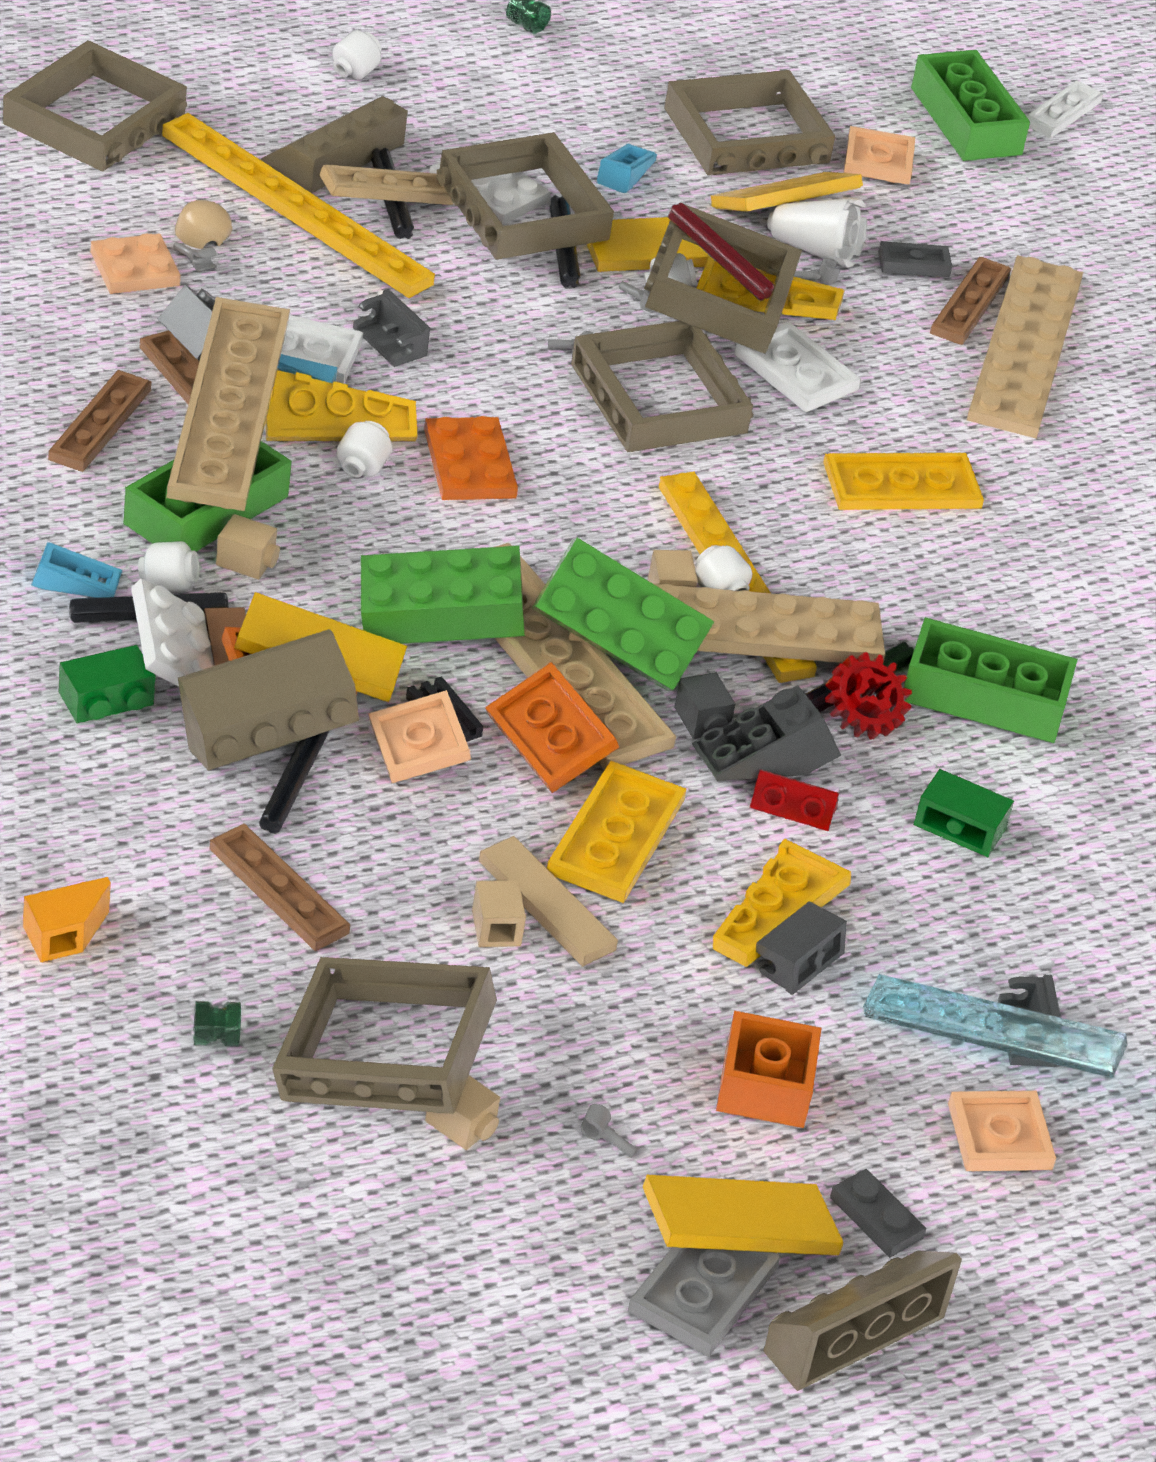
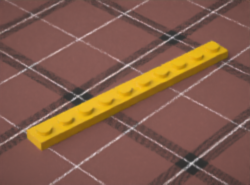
[162,113,435,298]

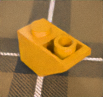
[23,877,111,962]

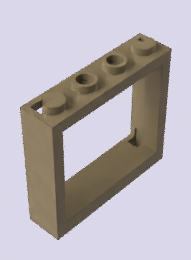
[3,40,187,172]
[664,70,835,175]
[437,132,614,260]
[644,204,802,354]
[571,321,754,453]
[272,957,497,1114]

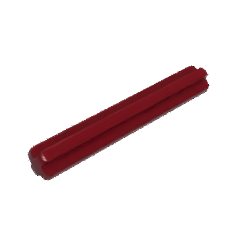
[668,203,774,301]

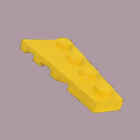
[265,370,418,441]

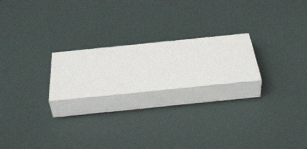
[1026,80,1103,138]

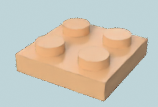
[844,126,915,185]
[90,233,181,294]
[368,690,471,783]
[948,1091,1056,1171]

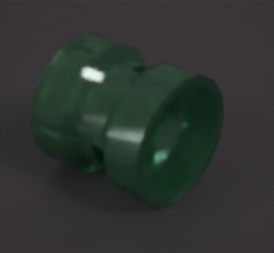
[506,0,551,34]
[193,1000,241,1047]

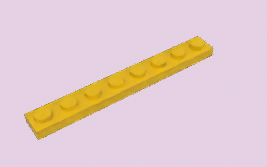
[659,471,817,683]

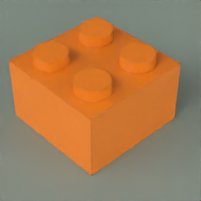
[716,1010,822,1128]

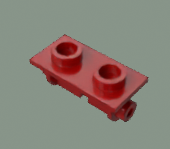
[750,769,839,831]

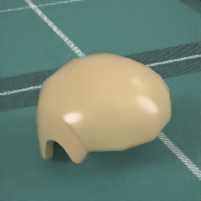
[175,200,232,249]

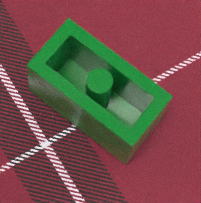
[58,645,156,723]
[913,769,1014,857]

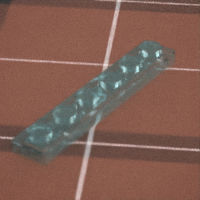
[863,974,1128,1078]

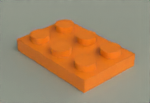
[424,416,518,500]
[485,662,619,793]

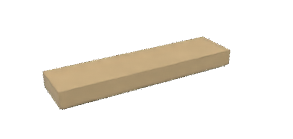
[319,165,453,205]
[479,836,618,967]

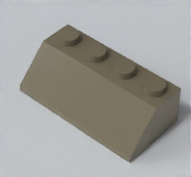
[261,96,408,193]
[178,629,359,771]
[763,1250,962,1391]

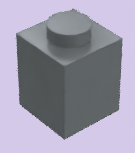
[674,672,736,739]

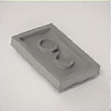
[628,1247,781,1357]

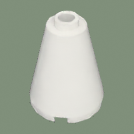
[767,198,867,268]

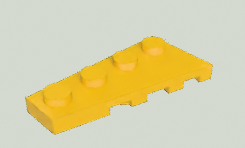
[696,256,845,320]
[713,838,851,967]

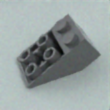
[692,685,842,781]

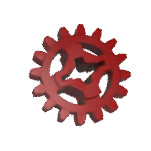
[825,652,912,739]

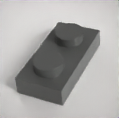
[878,241,952,277]
[830,1169,926,1258]

